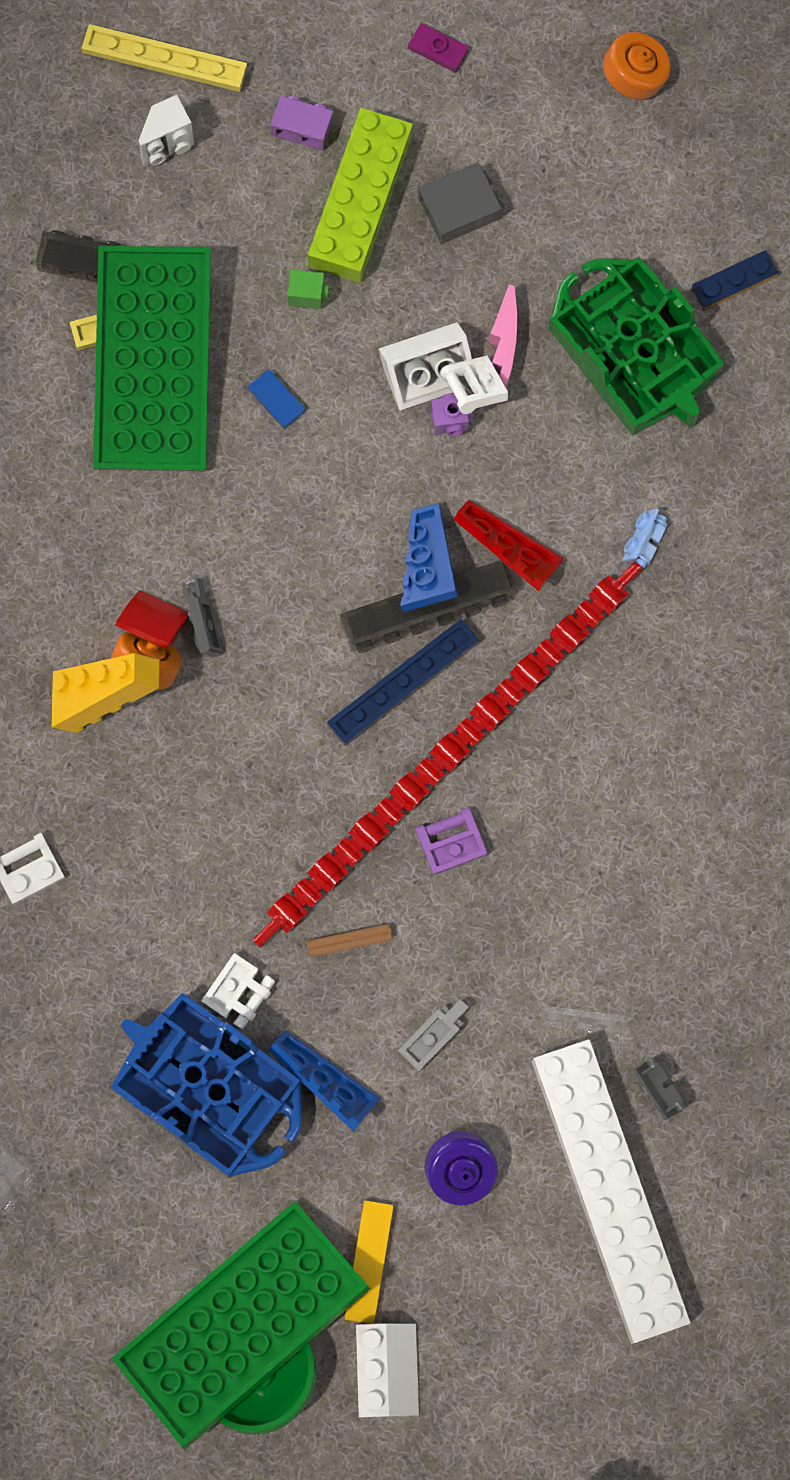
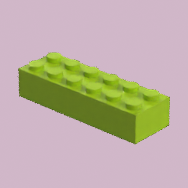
[308,107,413,283]

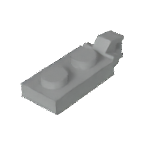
[398,999,469,1072]

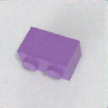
[271,96,333,151]

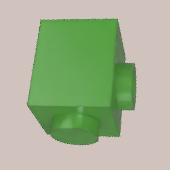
[287,269,329,309]

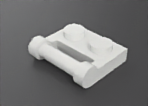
[440,355,508,414]
[0,833,65,906]

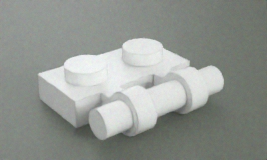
[201,953,275,1030]

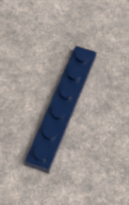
[327,619,479,746]

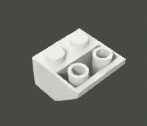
[139,95,194,167]

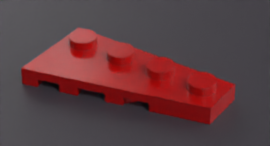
[453,499,564,592]

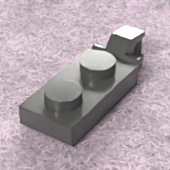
[182,578,224,657]

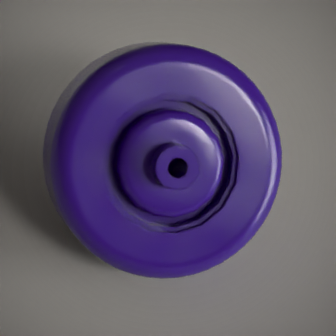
[424,1131,498,1206]

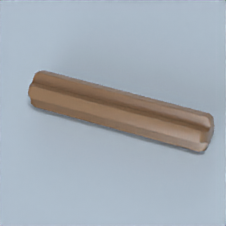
[307,924,392,957]

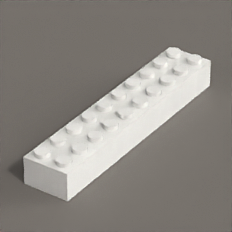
[532,1039,691,1344]

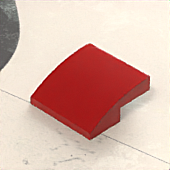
[115,590,189,649]

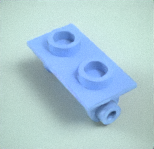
[622,509,667,569]

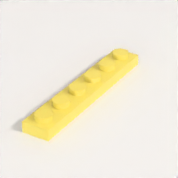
[82,24,247,92]

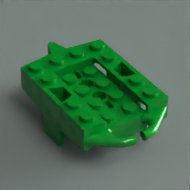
[549,257,724,436]

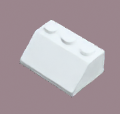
[379,322,472,410]
[356,1324,419,1418]

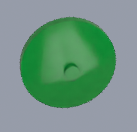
[218,1343,317,1435]

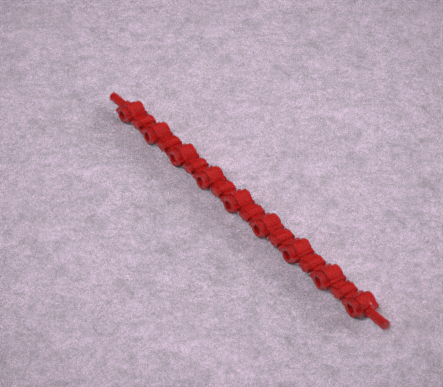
[252,562,642,948]

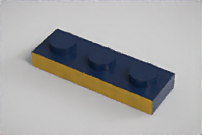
[691,250,779,311]

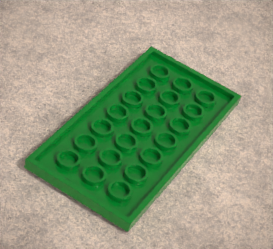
[93,246,211,471]
[111,1201,370,1450]

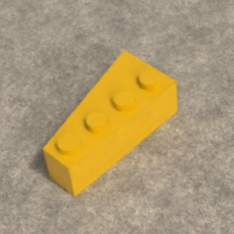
[52,653,159,733]

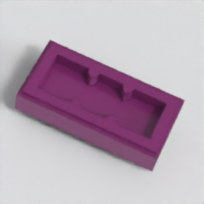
[408,23,469,73]

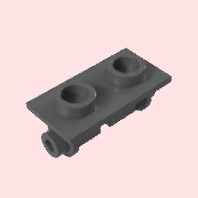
[633,1056,688,1121]

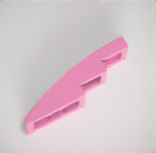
[490,284,517,403]

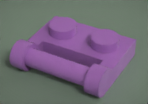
[415,807,487,876]

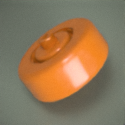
[603,32,671,99]
[111,631,182,690]

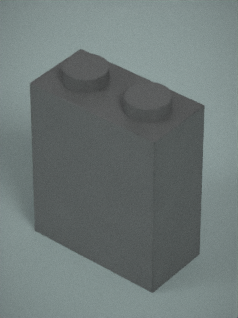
[418,162,504,245]

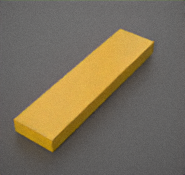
[344,1200,393,1324]

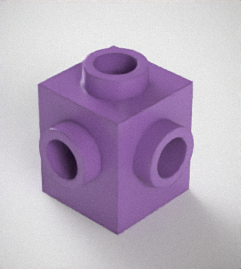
[431,393,473,436]

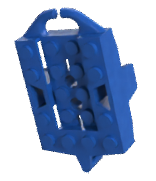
[110,993,302,1179]

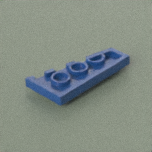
[400,503,458,612]
[269,1030,381,1132]

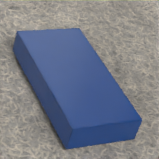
[248,369,306,430]

